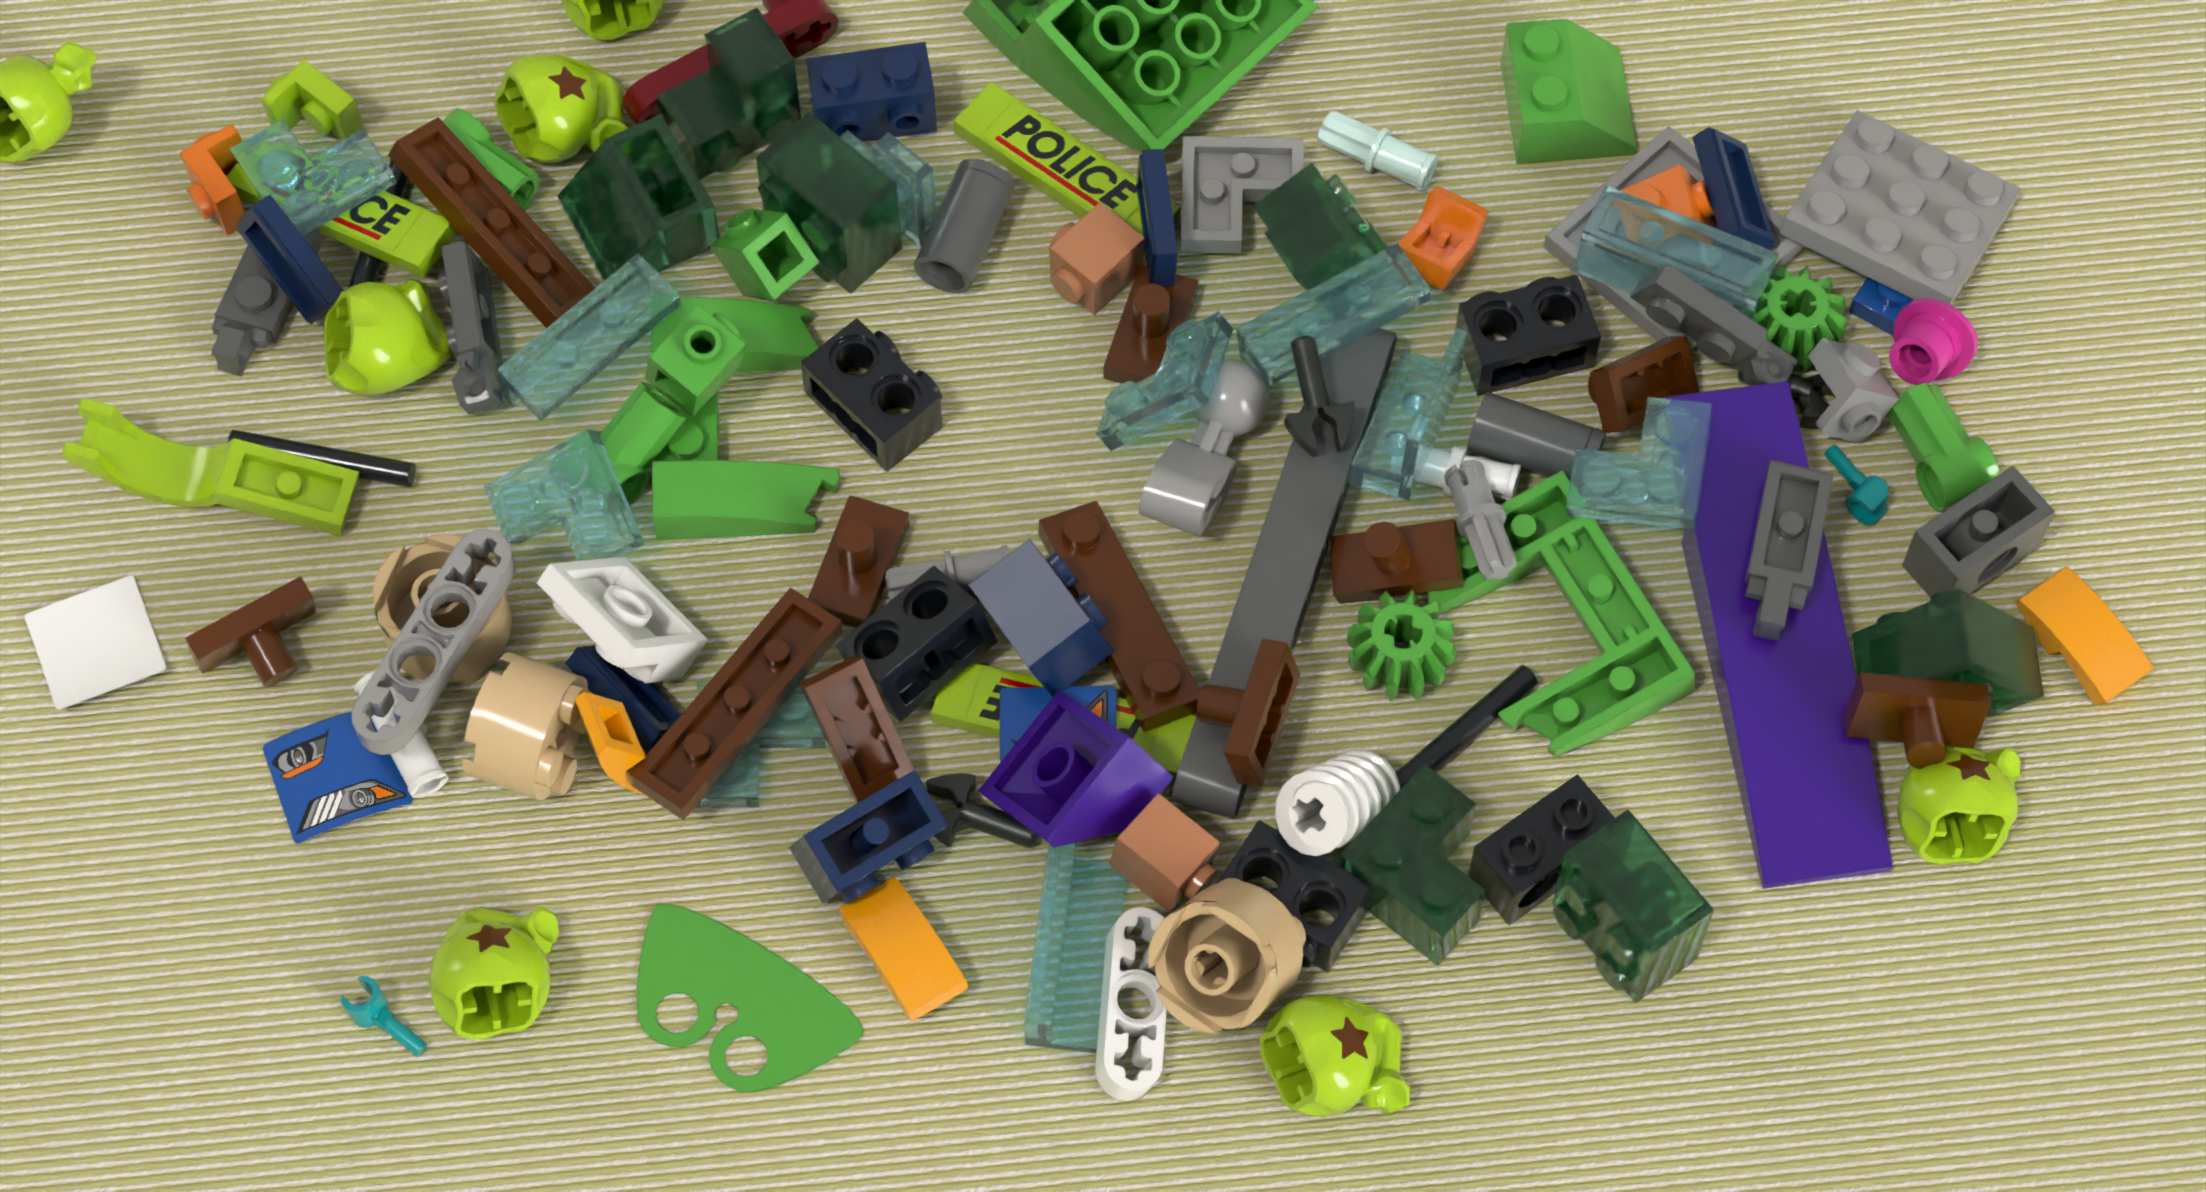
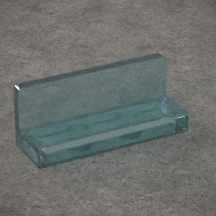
[1574,185,1779,320]
[1236,243,1431,386]
[497,253,681,421]
[1348,328,1469,500]
[1024,842,1127,1053]

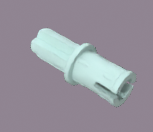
[1317,111,1438,191]

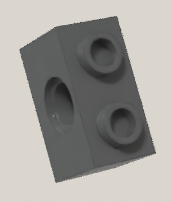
[1902,466,2055,612]

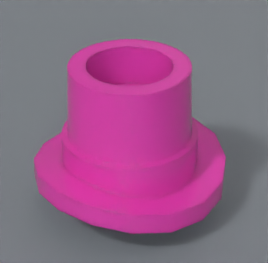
[1889,298,1978,385]

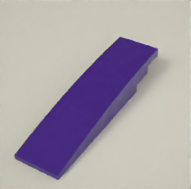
[1662,381,1893,889]

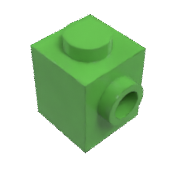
[710,208,819,300]
[645,304,746,418]

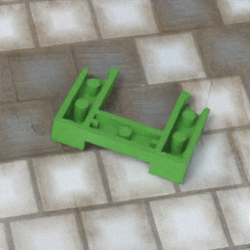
[651,297,840,540]
[1428,470,1695,757]

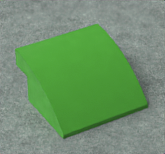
[963,0,1318,153]

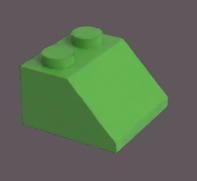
[1501,19,1637,164]

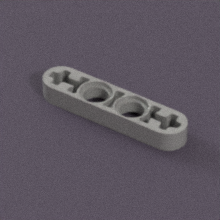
[351,529,516,755]

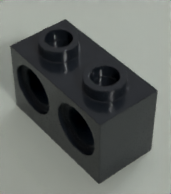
[1455,274,1601,396]
[801,318,942,472]
[836,566,998,722]
[1468,774,1619,926]
[1217,820,1372,973]

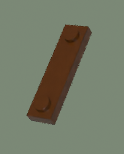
[388,117,601,334]
[1038,500,1201,732]
[630,587,843,821]

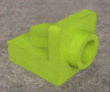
[262,59,365,147]

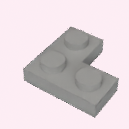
[1180,136,1304,254]

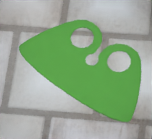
[636,904,864,1092]

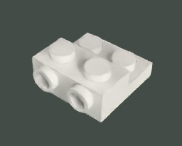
[537,557,708,683]

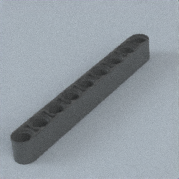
[1171,316,1397,820]

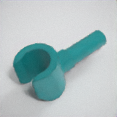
[1824,445,1889,526]
[340,976,427,1057]

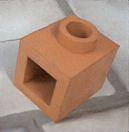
[1049,202,1145,315]
[1109,793,1220,913]

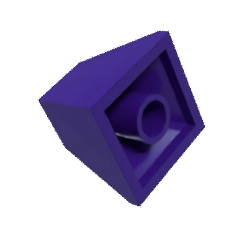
[978,690,1174,847]

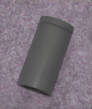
[914,159,1015,293]
[1467,392,1606,491]

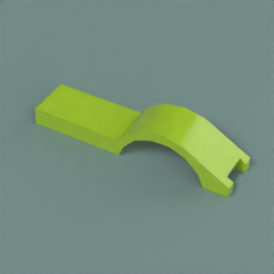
[62,398,359,537]

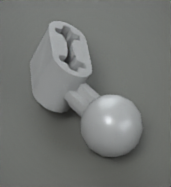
[1139,359,1270,536]

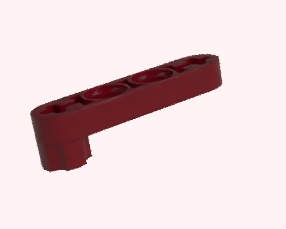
[622,0,839,133]

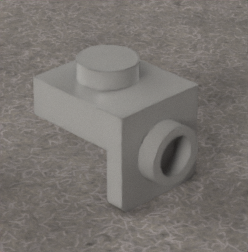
[1808,338,1899,443]

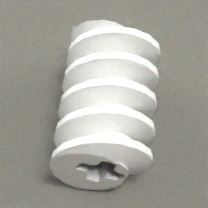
[1275,750,1400,856]

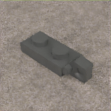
[211,223,322,376]
[438,240,504,415]
[1630,264,1798,386]
[1744,460,1834,641]

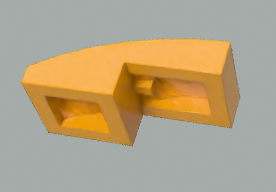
[2014,566,2154,705]
[574,691,650,795]
[838,876,969,1022]

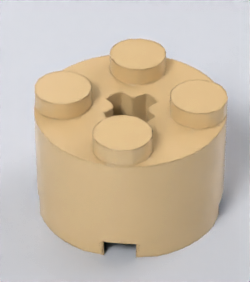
[372,534,512,685]
[462,651,588,800]
[1148,878,1306,1033]

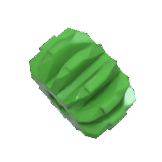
[1741,265,1847,373]
[1347,589,1456,701]

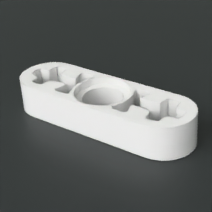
[1095,907,1167,1101]

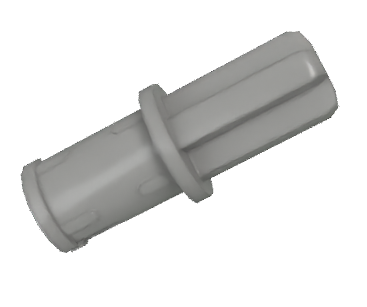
[1444,460,1517,580]
[885,545,1009,600]

